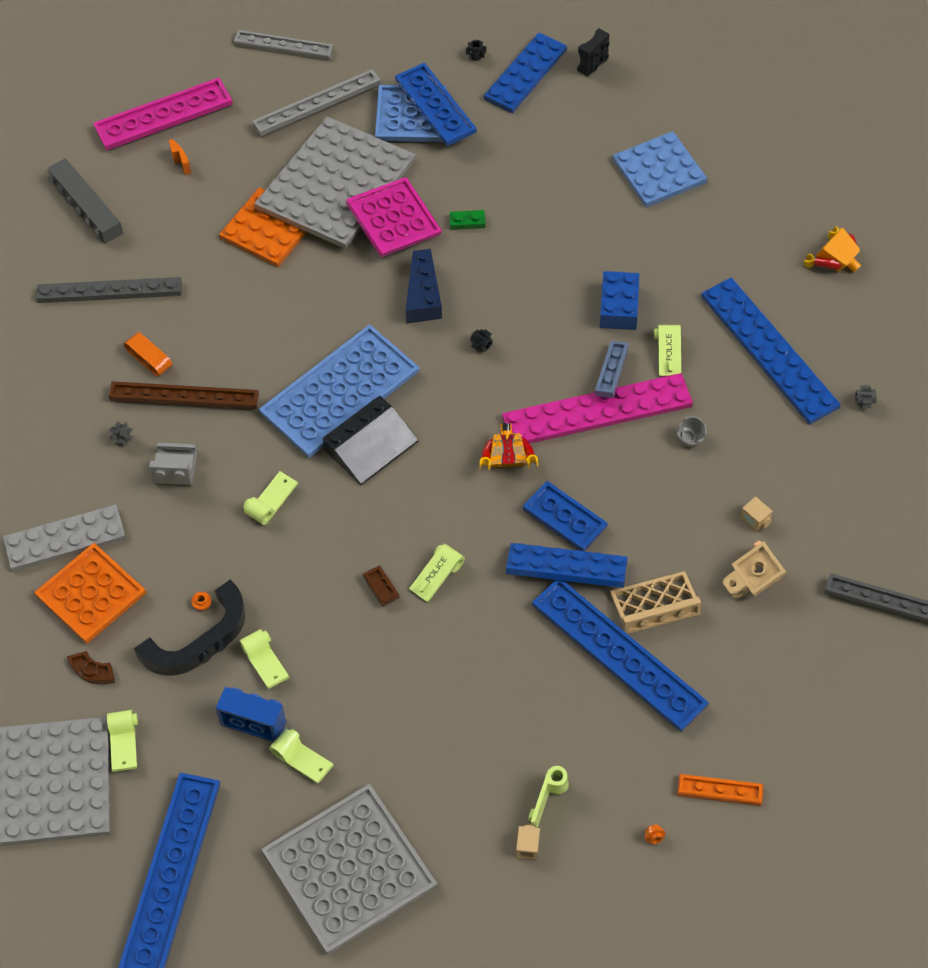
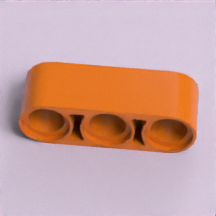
[124,332,173,377]

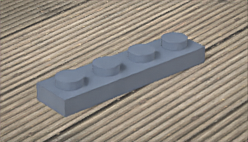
[595,341,629,398]

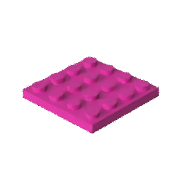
[346,177,442,257]

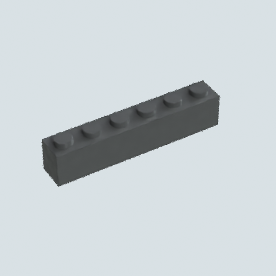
[48,158,123,244]

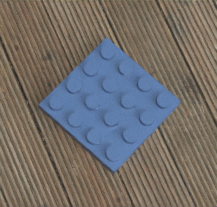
[375,85,446,142]
[612,131,707,207]

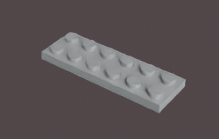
[3,504,126,572]

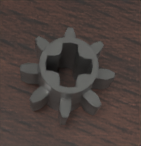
[855,385,877,408]
[109,421,133,446]

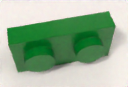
[449,210,486,230]

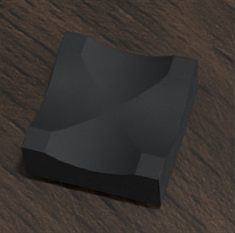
[577,28,610,77]

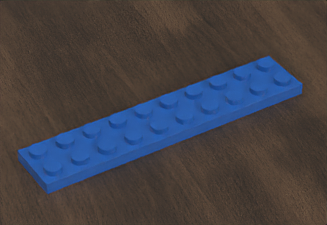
[701,277,841,425]
[532,580,709,732]
[118,773,221,968]

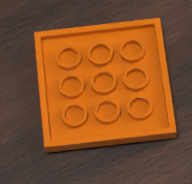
[219,187,307,267]
[34,543,147,644]

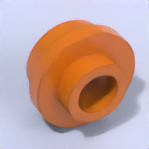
[192,592,212,611]
[644,825,666,844]

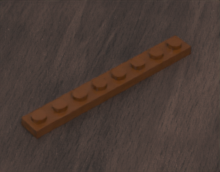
[108,381,259,410]

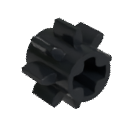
[466,40,487,61]
[470,329,493,352]

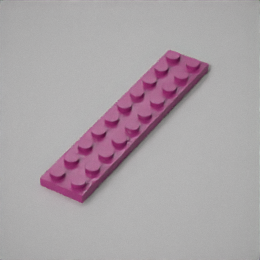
[502,373,693,444]

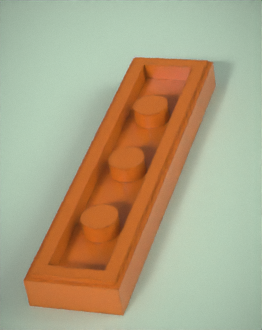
[677,774,763,806]

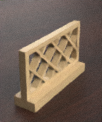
[610,571,701,634]

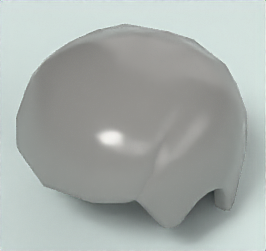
[676,416,707,447]

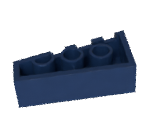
[406,249,442,324]

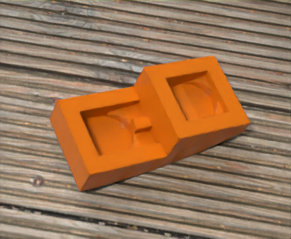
[169,139,191,175]

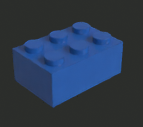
[600,271,640,330]
[216,687,286,742]

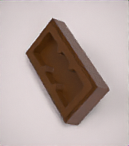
[363,565,399,607]

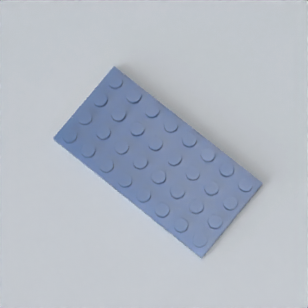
[259,324,420,458]

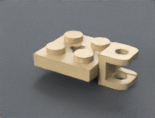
[723,541,787,599]

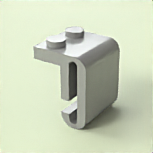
[149,442,197,485]

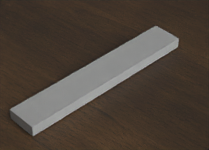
[233,30,334,61]

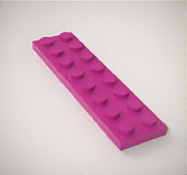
[93,77,233,151]

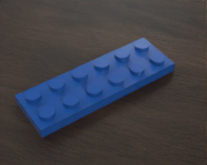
[484,32,567,113]
[395,62,477,146]
[506,543,627,588]

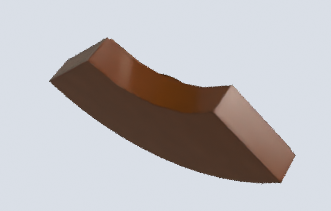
[67,651,116,685]

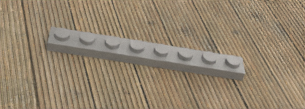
[252,69,381,136]

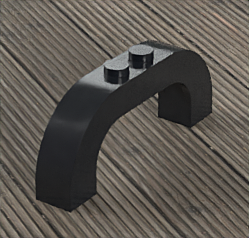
[134,579,245,676]

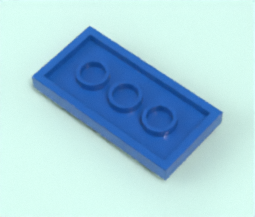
[523,481,608,551]

